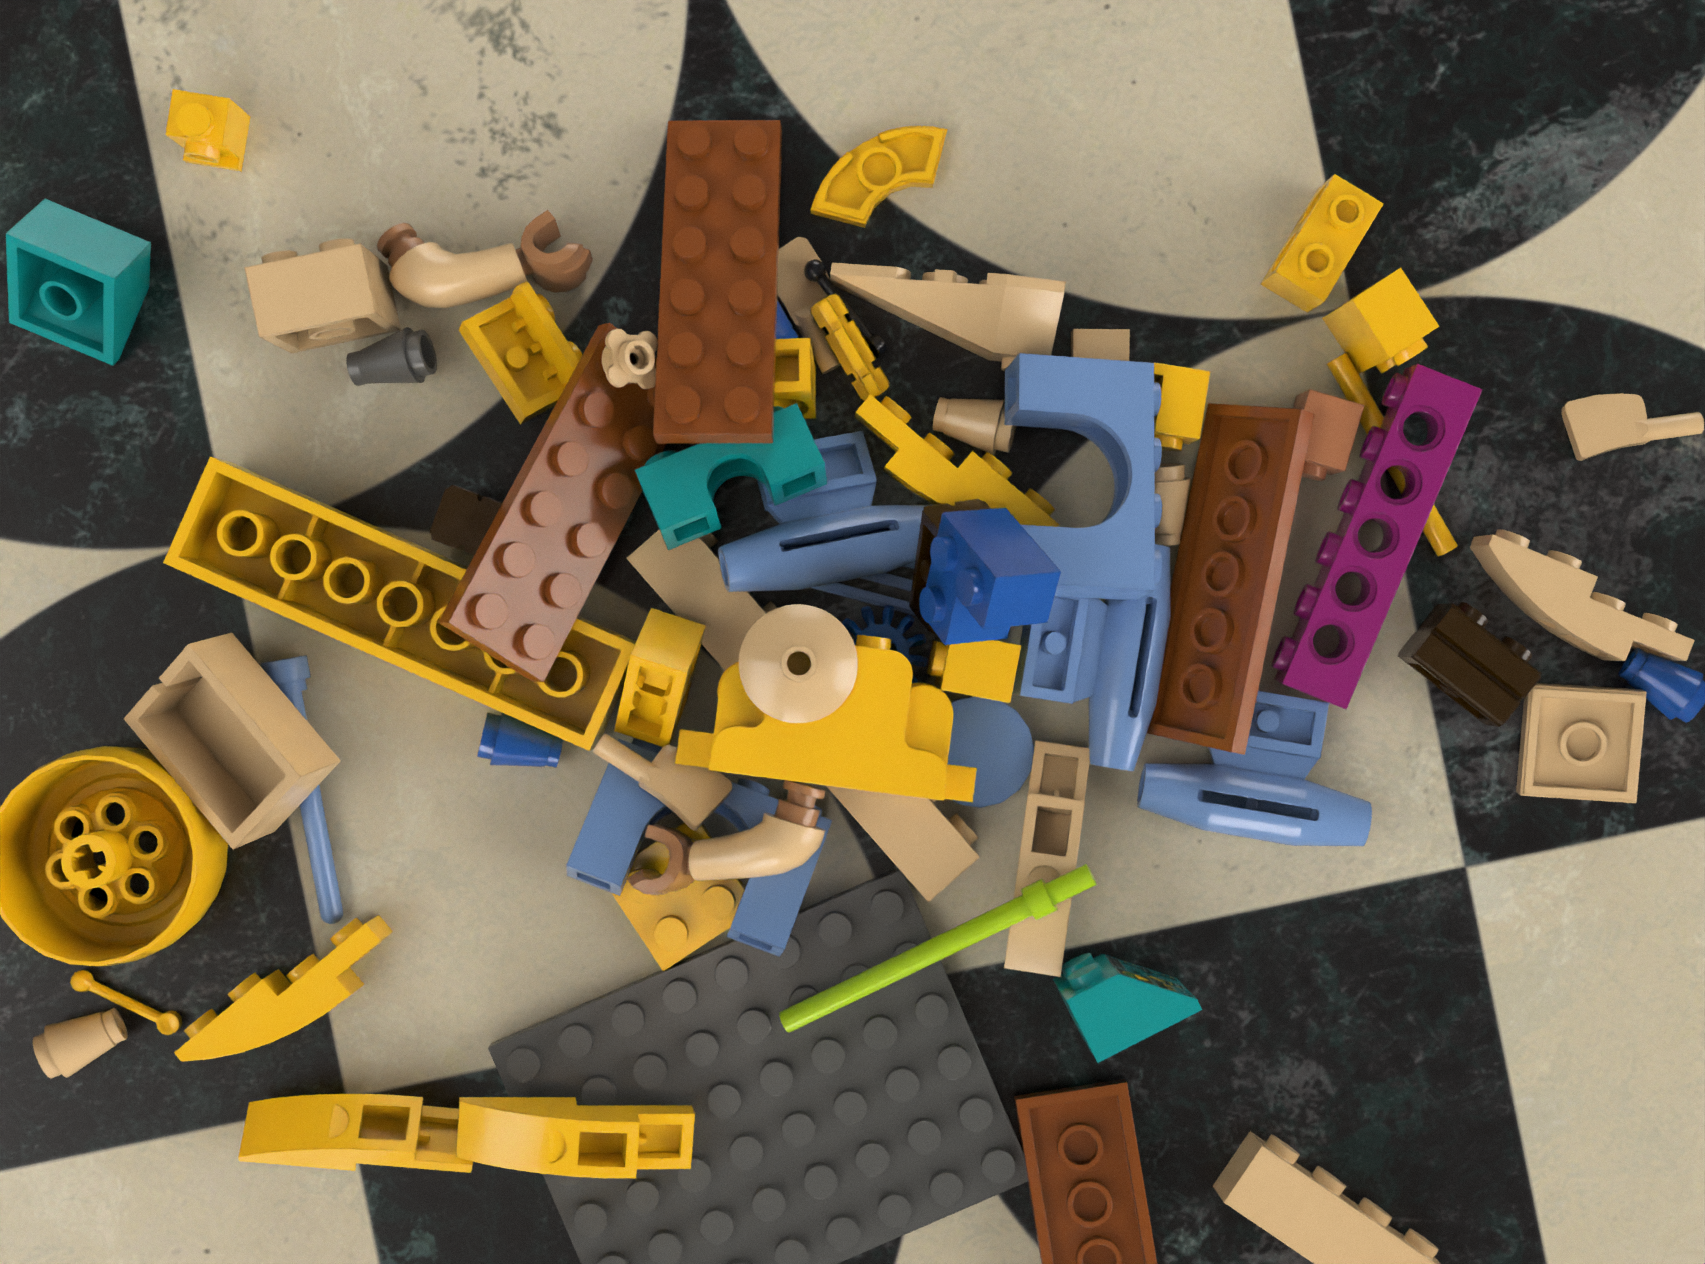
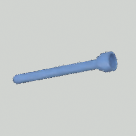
[261,655,343,924]

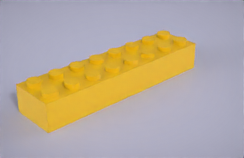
[163,457,636,751]

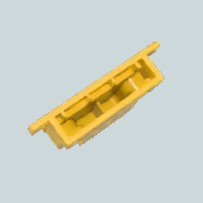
[675,635,977,802]

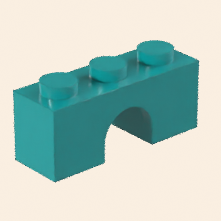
[635,403,827,550]

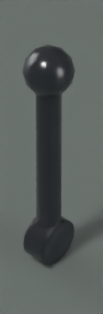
[804,259,887,358]

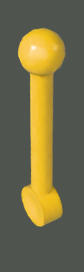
[70,970,182,1035]

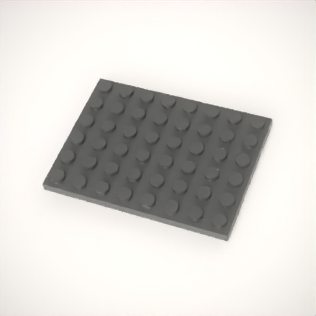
[488,868,1028,1264]

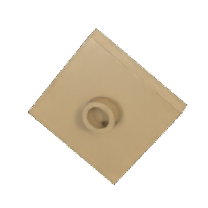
[1516,683,1647,803]

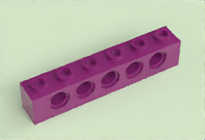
[1271,364,1483,710]

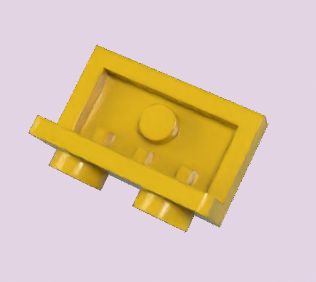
[458,281,583,425]

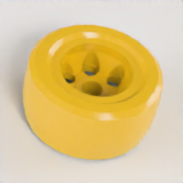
[0,746,228,966]

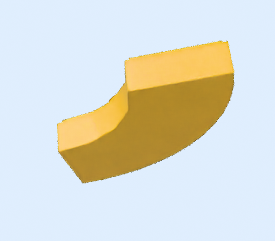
[811,126,947,228]

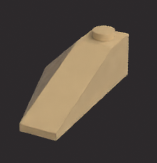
[830,263,1066,371]

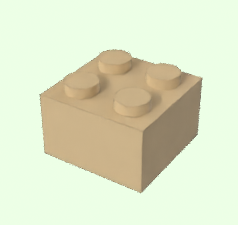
[244,238,401,353]

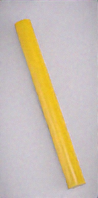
[1327,353,1458,557]

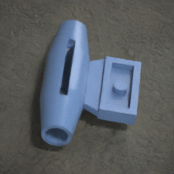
[718,431,938,592]
[1012,544,1171,771]
[1137,691,1372,846]

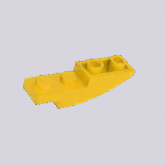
[855,394,1060,527]
[174,915,393,1061]
[238,1094,473,1173]
[456,1097,695,1179]

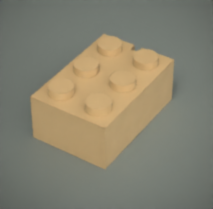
[124,633,341,850]

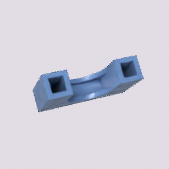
[1004,353,1162,600]
[566,738,832,957]

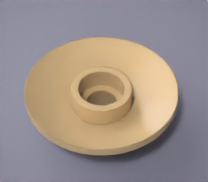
[739,604,858,723]

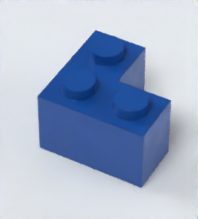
[919,508,1061,645]

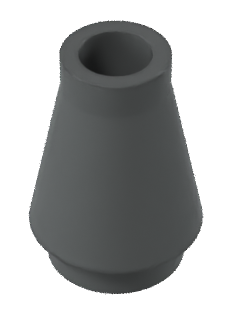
[346,327,437,386]

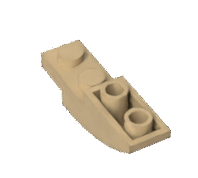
[1470,529,1695,661]
[1004,740,1090,977]

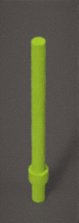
[779,864,1097,1033]

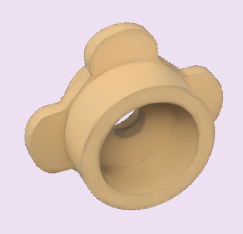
[602,329,658,389]

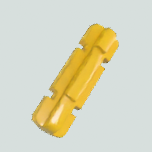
[810,293,890,401]

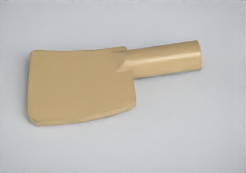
[777,237,840,374]
[1561,393,1704,461]
[593,733,732,831]

